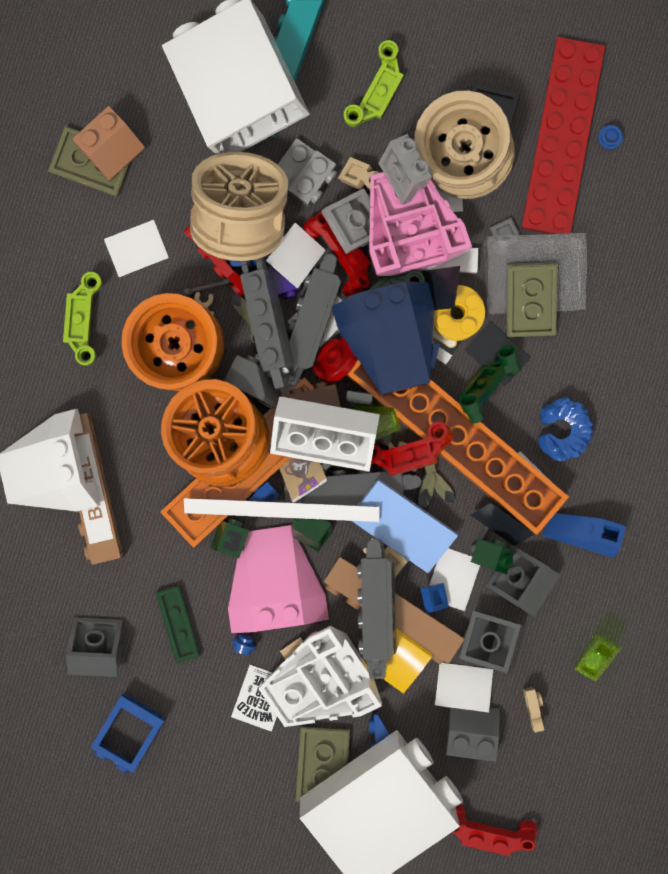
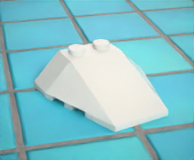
[0,409,100,511]
[259,626,382,727]

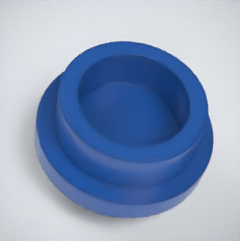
[598,125,623,150]
[232,633,257,655]

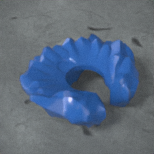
[538,397,593,461]

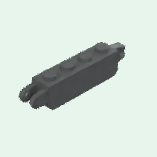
[287,254,341,386]
[240,257,294,390]
[284,467,422,505]
[357,538,397,679]

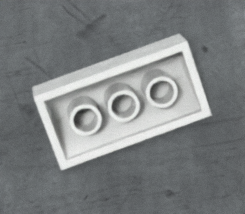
[270,396,380,471]

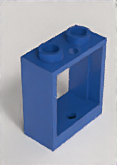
[90,693,166,773]

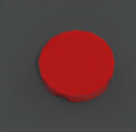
[313,337,358,383]

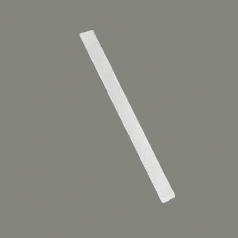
[184,498,379,522]

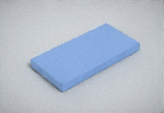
[352,478,458,573]

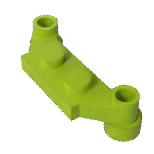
[344,40,404,127]
[63,272,102,366]

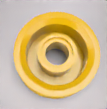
[433,285,485,341]

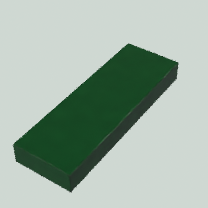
[155,585,201,664]

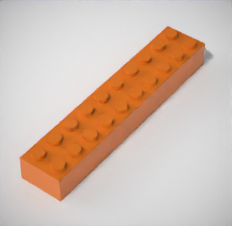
[346,360,569,535]

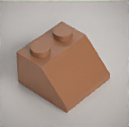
[72,106,145,182]

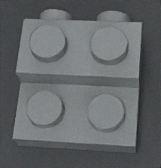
[379,134,432,205]
[278,138,337,207]
[321,188,370,254]

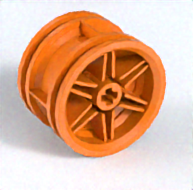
[121,293,225,391]
[161,379,269,486]

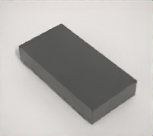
[346,391,374,409]

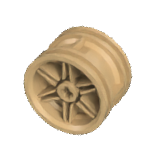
[415,91,515,199]
[190,152,288,261]

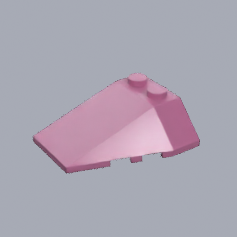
[369,172,472,276]
[228,525,329,633]

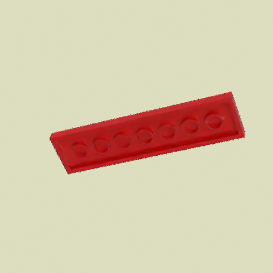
[521,37,605,238]

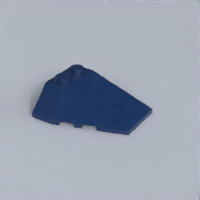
[332,281,434,395]

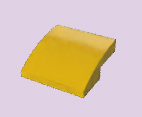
[365,628,433,693]

